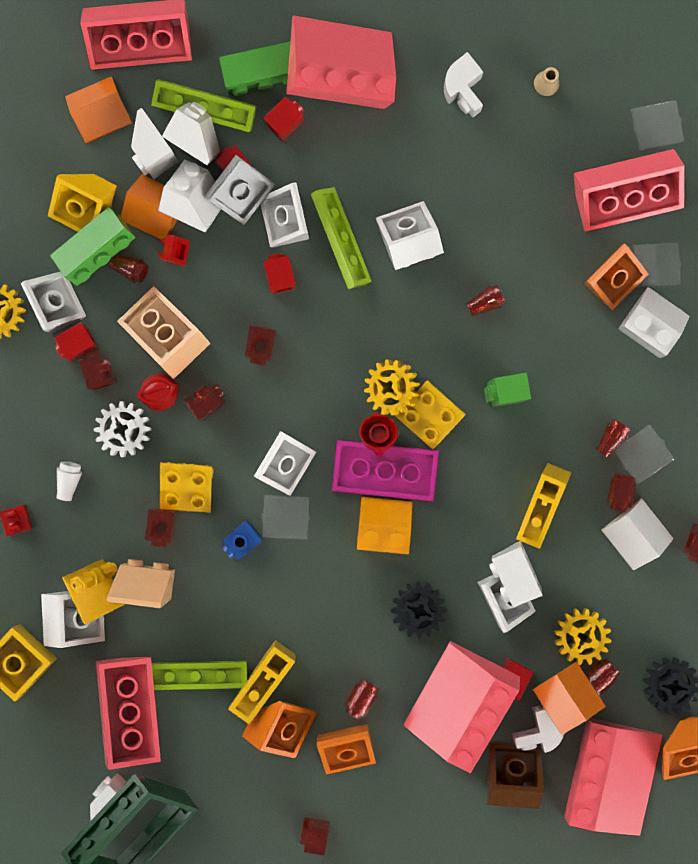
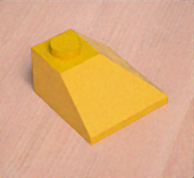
[48,174,117,232]

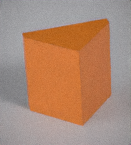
[65,76,133,144]
[121,174,177,240]
[584,244,649,311]
[532,662,606,735]
[317,724,376,775]

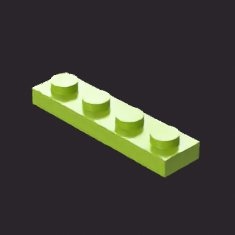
[151,79,257,132]
[311,187,372,290]
[151,661,248,690]

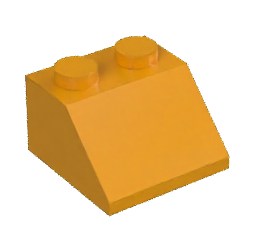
[357,497,412,554]

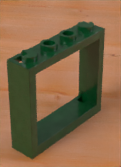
[61,774,198,864]

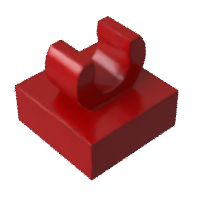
[158,235,190,266]
[0,504,33,536]

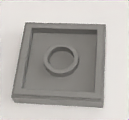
[205,155,275,225]

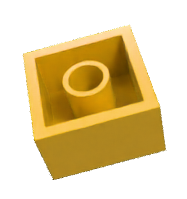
[0,624,57,701]

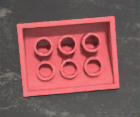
[287,16,396,109]
[404,641,520,773]
[564,718,663,836]

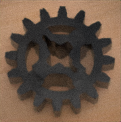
[391,582,447,639]
[643,657,698,715]

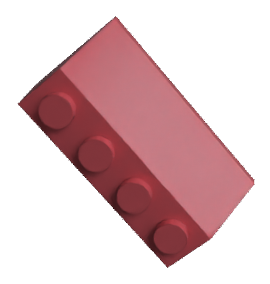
[81,0,192,70]
[574,149,684,232]
[96,657,161,770]

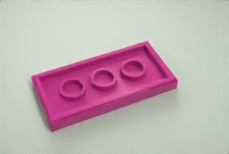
[332,440,439,502]

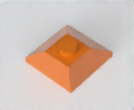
[242,701,317,758]
[662,716,698,780]

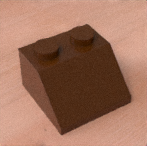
[487,743,544,809]

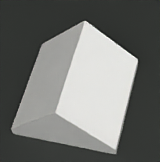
[261,183,309,247]
[21,271,86,334]
[254,431,316,496]
[601,498,674,570]
[477,575,536,633]

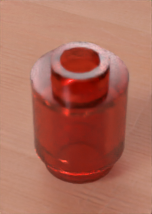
[606,473,637,512]
[585,659,620,697]
[344,678,379,719]

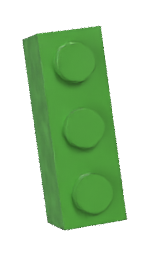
[219,41,290,96]
[50,207,136,286]
[484,372,531,407]

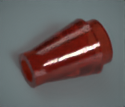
[108,254,149,283]
[466,285,506,317]
[596,418,631,458]

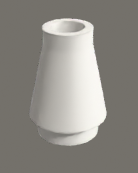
[56,461,82,501]

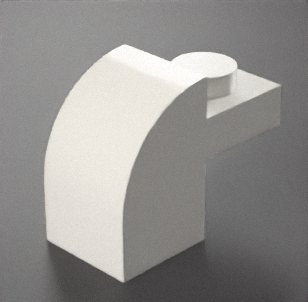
[444,52,483,118]
[512,705,564,753]

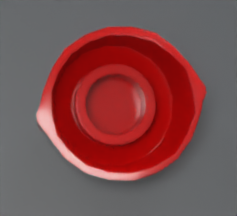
[136,373,179,411]
[359,412,398,457]

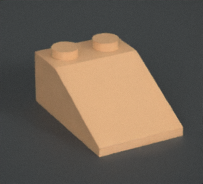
[117,286,211,379]
[107,559,175,608]

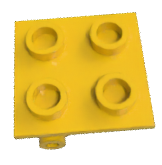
[395,380,466,449]
[160,462,214,513]
[62,559,125,625]

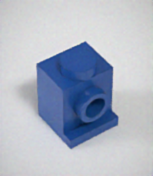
[222,520,264,560]

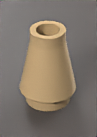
[534,67,559,96]

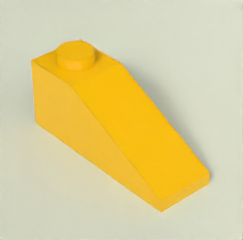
[516,463,572,549]
[228,640,296,724]

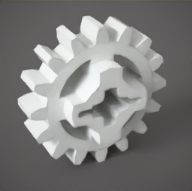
[94,401,151,457]

